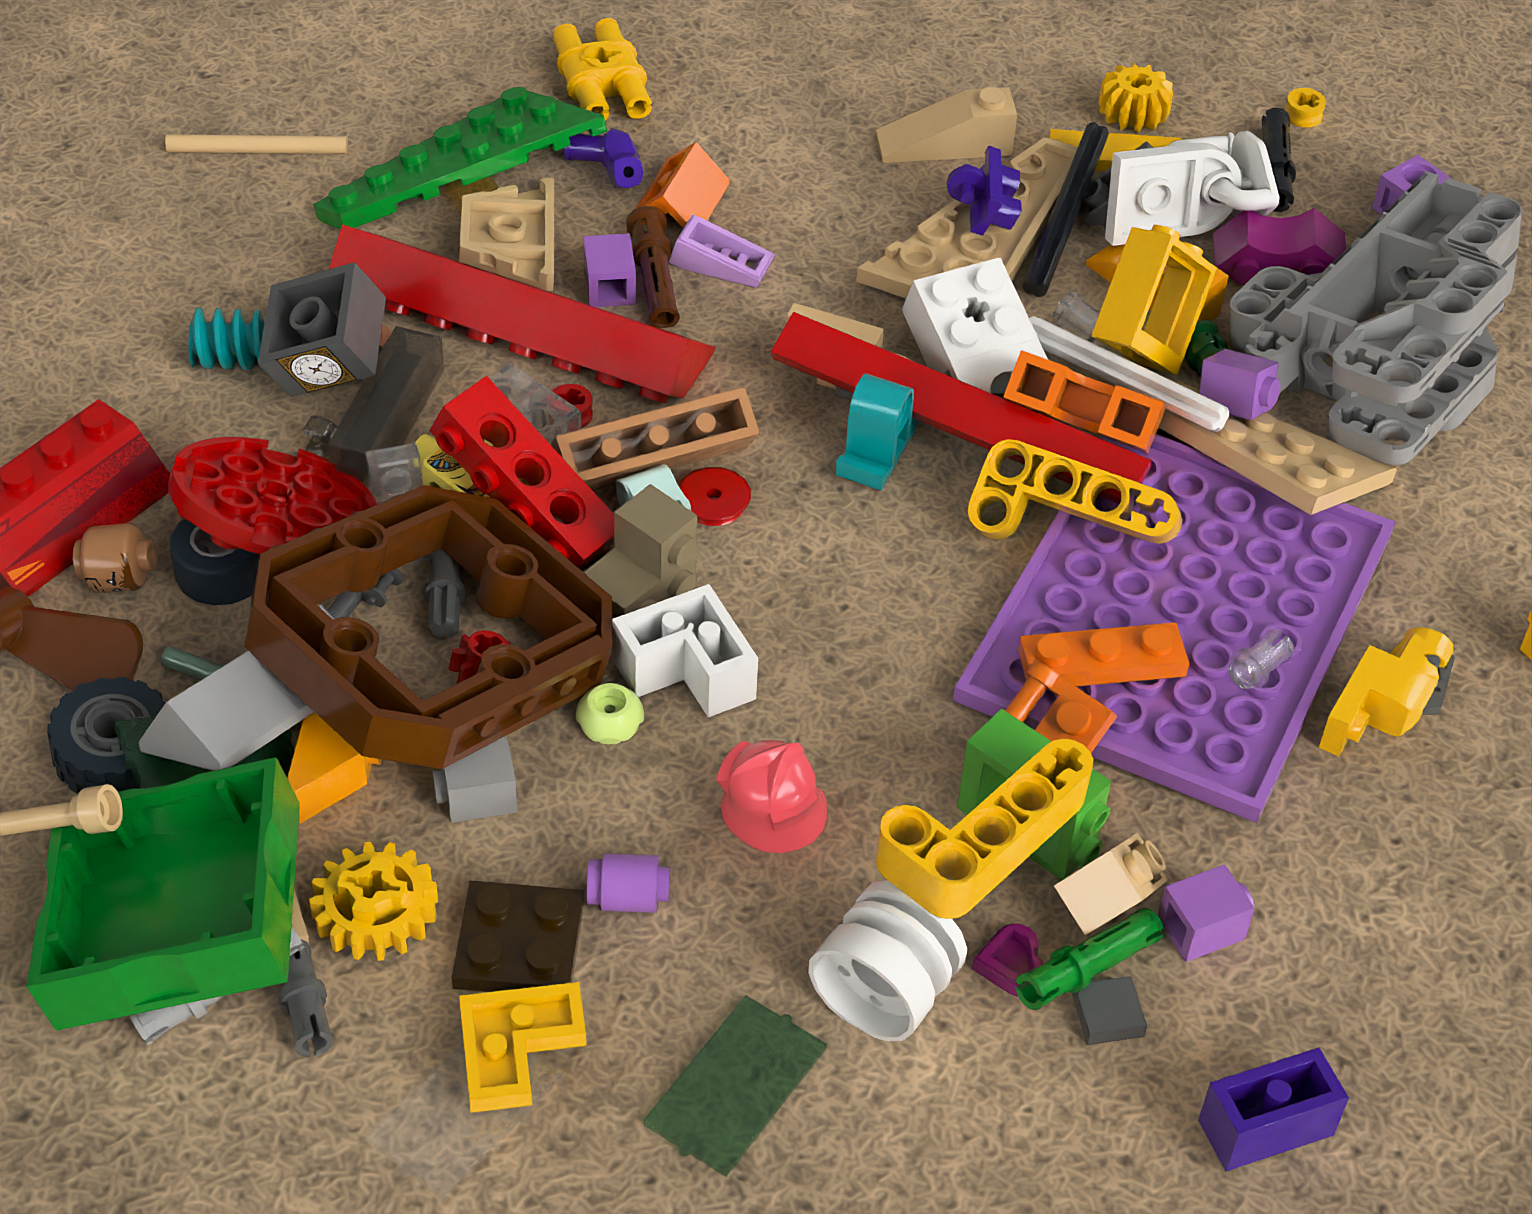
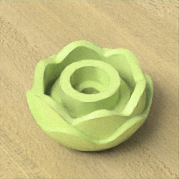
[576,683,644,744]

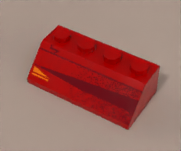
[0,399,170,597]

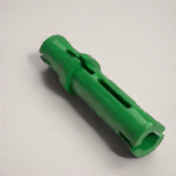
[1015,907,1163,1010]

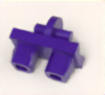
[947,146,1022,236]

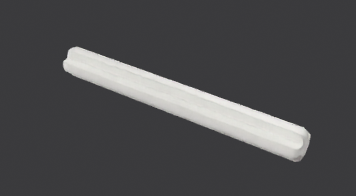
[1029,316,1229,432]

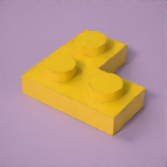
[459,982,586,1113]

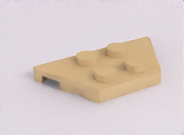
[459,178,554,291]

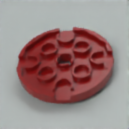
[168,437,378,555]

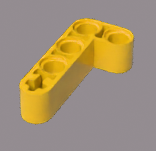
[968,439,1182,544]
[875,739,1093,919]

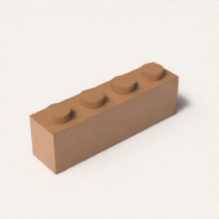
[550,387,760,490]

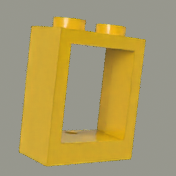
[1091,224,1217,375]

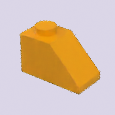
[287,712,382,824]

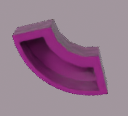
[1214,208,1346,285]

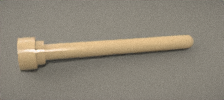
[0,784,123,836]

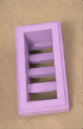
[668,214,775,288]

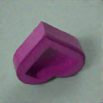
[972,924,1044,997]

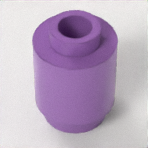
[587,853,670,913]

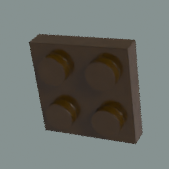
[452,880,584,992]

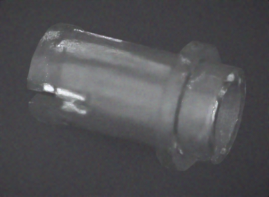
[1228,629,1294,689]

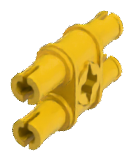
[553,18,652,121]

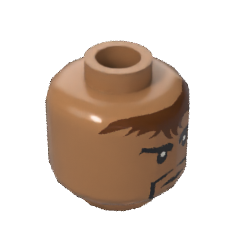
[73,523,157,593]

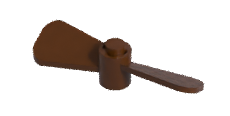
[0,587,143,691]

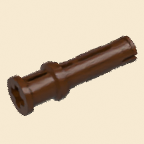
[626,206,680,328]

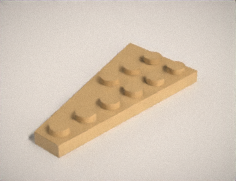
[856,137,1078,298]
[1081,357,1398,515]

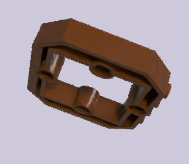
[244,485,612,769]

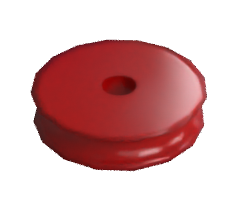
[678,467,751,526]

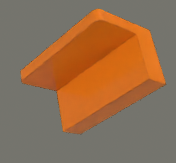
[635,142,730,229]

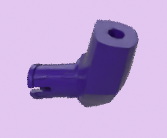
[564,128,644,188]

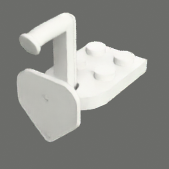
[1105,131,1279,246]

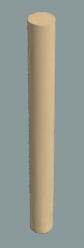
[165,134,348,154]

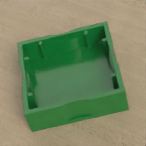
[26,757,300,1031]

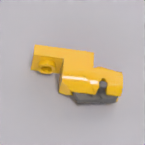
[1319,627,1455,757]

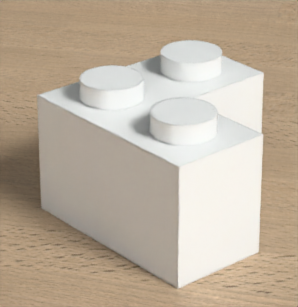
[612,584,758,718]

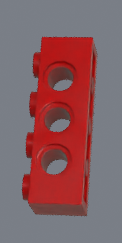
[429,375,615,571]

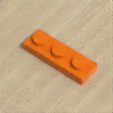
[1018,622,1189,686]

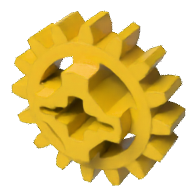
[309,841,438,961]

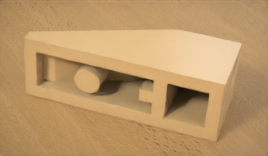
[875,87,1018,163]

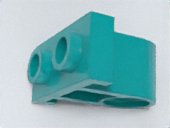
[835,373,919,491]

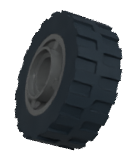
[47,677,171,794]

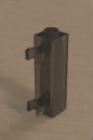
[303,326,444,490]

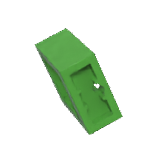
[957,708,1111,880]

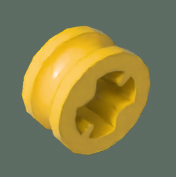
[1285,88,1326,128]

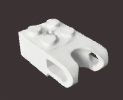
[902,257,1048,394]

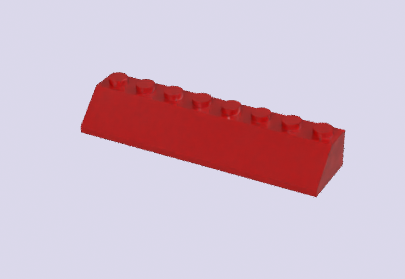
[329,224,716,404]

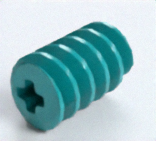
[188,307,265,370]

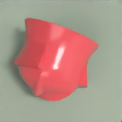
[717,740,828,853]

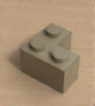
[583,484,698,619]

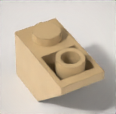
[1054,832,1168,935]

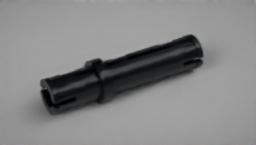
[1262,108,1296,212]

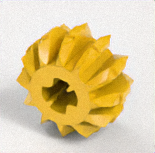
[1098,62,1173,133]

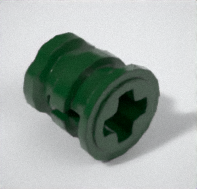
[1184,320,1231,378]

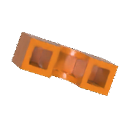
[1003,350,1166,454]

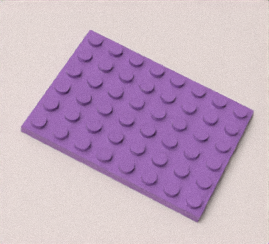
[953,434,1396,823]

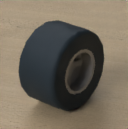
[170,519,260,606]

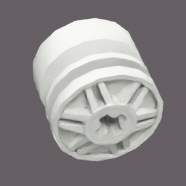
[808,880,967,1041]

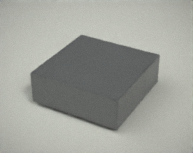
[1072,976,1147,1045]

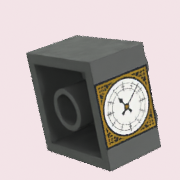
[258,262,386,397]

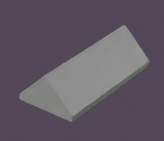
[138,605,334,771]

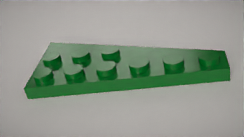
[313,87,607,230]

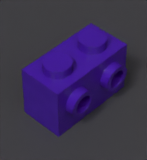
[1198,1047,1349,1171]

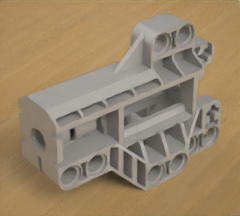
[1229,171,1523,465]

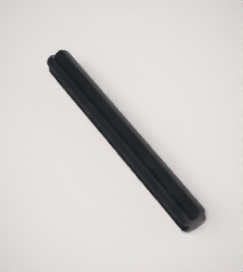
[1023,122,1109,297]

